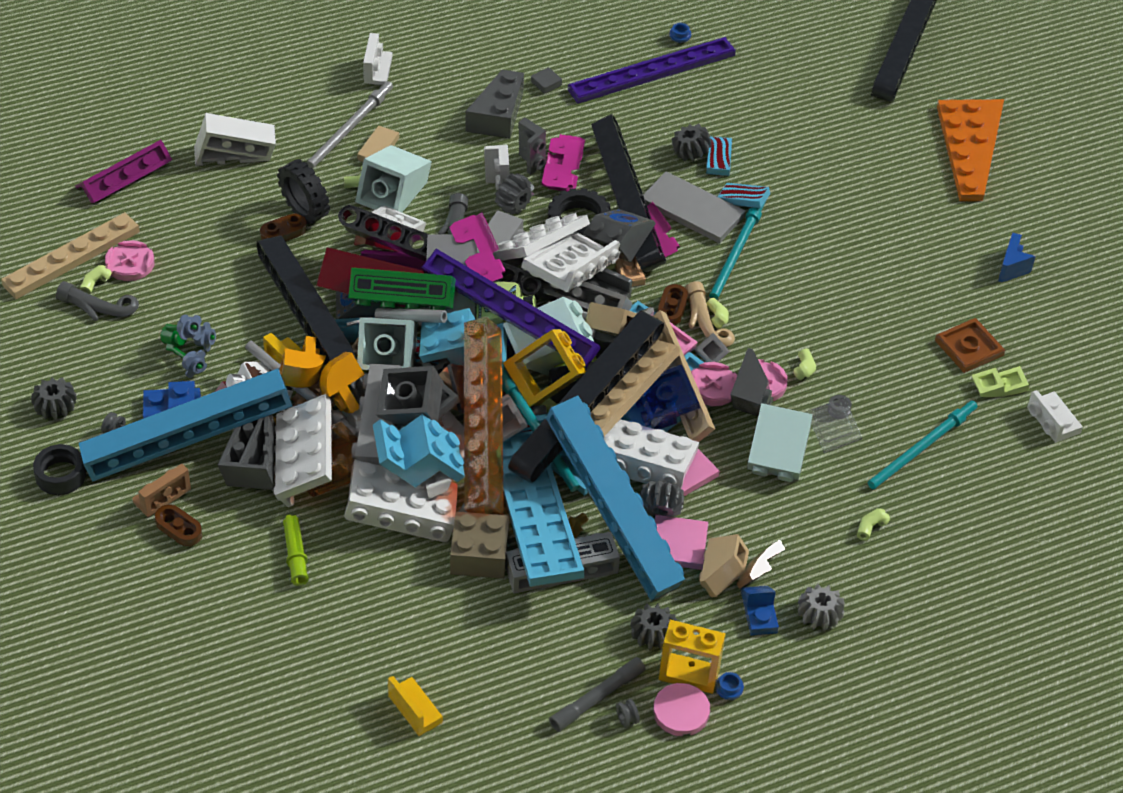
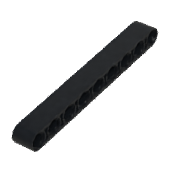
[871,0,937,102]
[591,113,667,273]
[338,205,544,300]
[256,235,355,366]
[508,310,664,483]

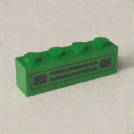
[348,268,456,311]

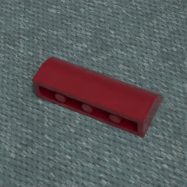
[316,247,426,308]

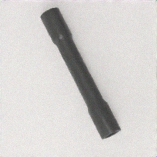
[549,657,646,732]

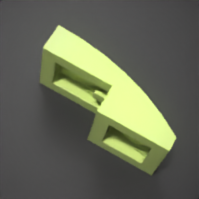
[972,366,1029,397]

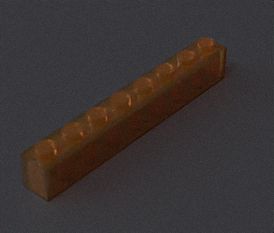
[464,316,504,515]

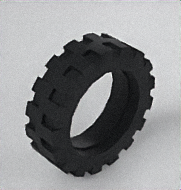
[277,159,330,224]
[548,188,611,236]

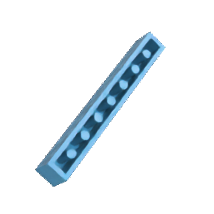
[79,369,292,481]
[546,396,685,601]

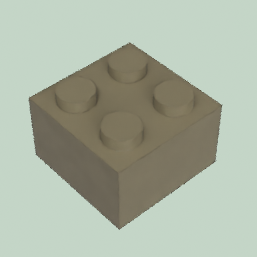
[450,512,510,579]

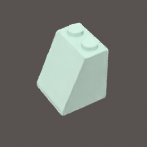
[355,145,432,212]
[503,297,594,376]
[357,317,418,370]
[748,403,813,482]

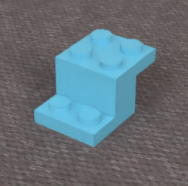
[419,308,507,370]
[373,414,465,488]

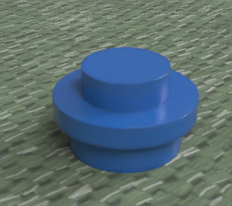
[669,23,691,43]
[715,672,744,700]

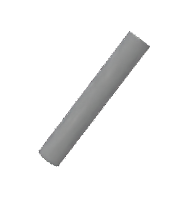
[375,308,447,323]

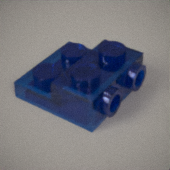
[635,364,700,430]

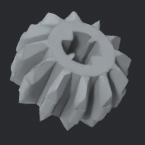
[798,584,845,631]

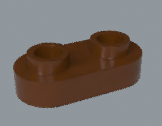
[260,214,307,241]
[658,284,688,325]
[155,504,202,546]

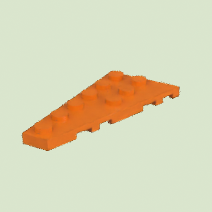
[937,99,1004,201]

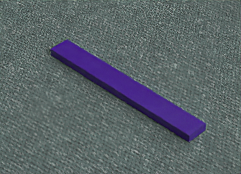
[568,37,736,104]
[422,248,600,369]

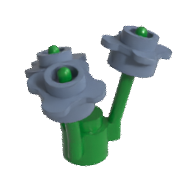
[160,314,216,378]

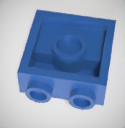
[143,381,201,419]

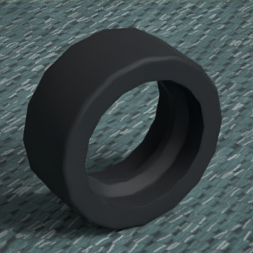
[33,444,86,496]

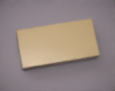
[357,125,399,162]

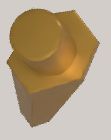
[568,513,588,538]

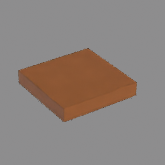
[935,318,1005,373]

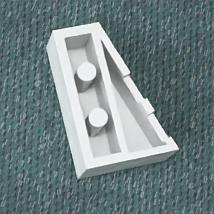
[194,113,276,166]

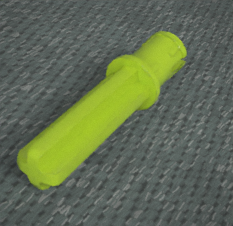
[283,514,309,586]

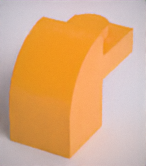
[279,336,326,388]
[320,352,364,414]

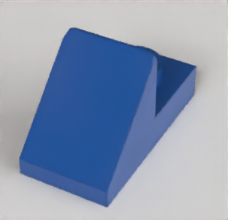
[998,232,1035,282]
[741,586,779,636]

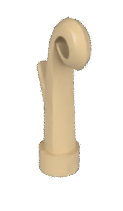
[685,281,735,347]

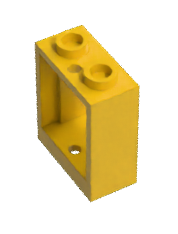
[503,329,586,407]
[659,620,726,694]

